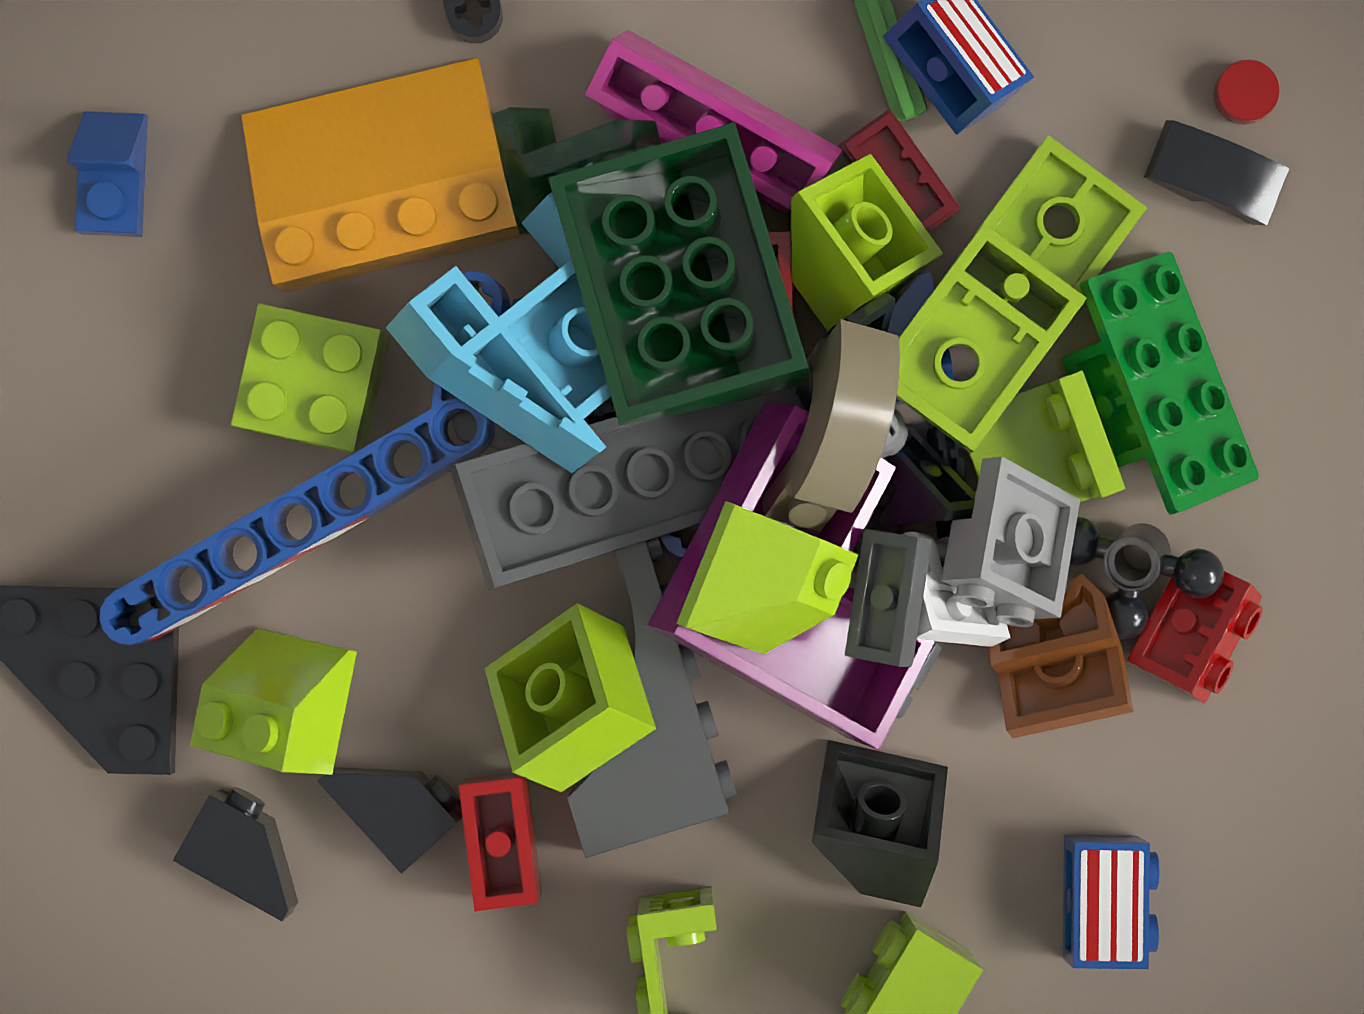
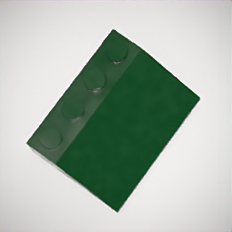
[548,122,810,425]

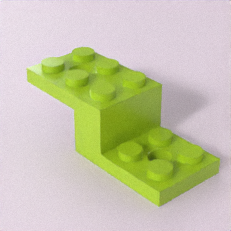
[896,135,1147,453]

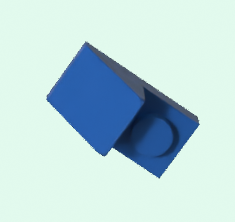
[67,111,148,237]

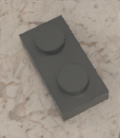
[844,529,932,667]

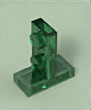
[492,107,661,235]

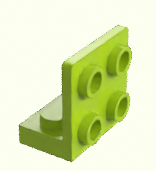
[967,370,1126,502]
[626,886,717,1014]

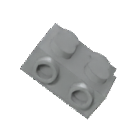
[941,456,1080,627]

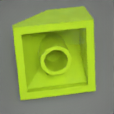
[676,501,858,654]

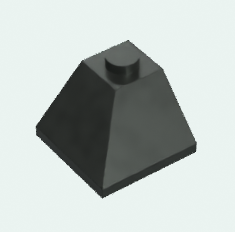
[812,740,948,908]

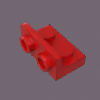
[1127,571,1263,704]

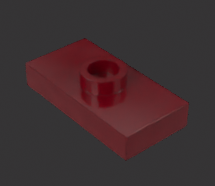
[839,109,961,233]

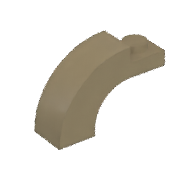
[762,319,900,531]

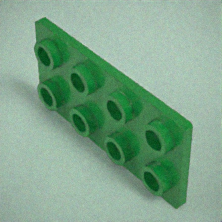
[1062,252,1259,515]

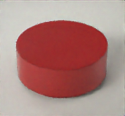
[1213,60,1280,125]

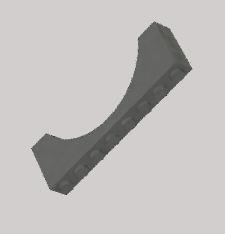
[451,406,737,858]

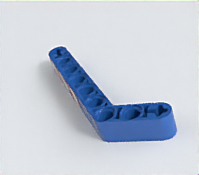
[100,271,511,645]

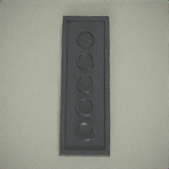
[450,385,811,590]

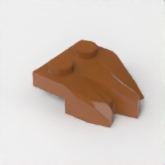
[988,573,1134,738]

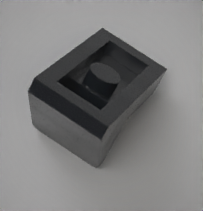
[877,427,975,527]

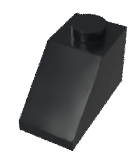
[317,768,462,874]
[173,787,298,921]

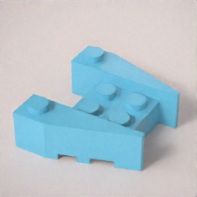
[386,162,611,473]

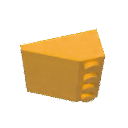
[241,58,521,293]

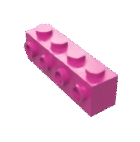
[585,30,843,214]

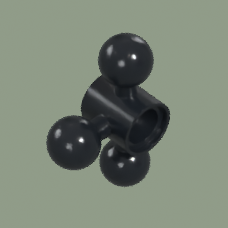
[1069,517,1224,640]

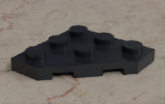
[0,585,179,775]

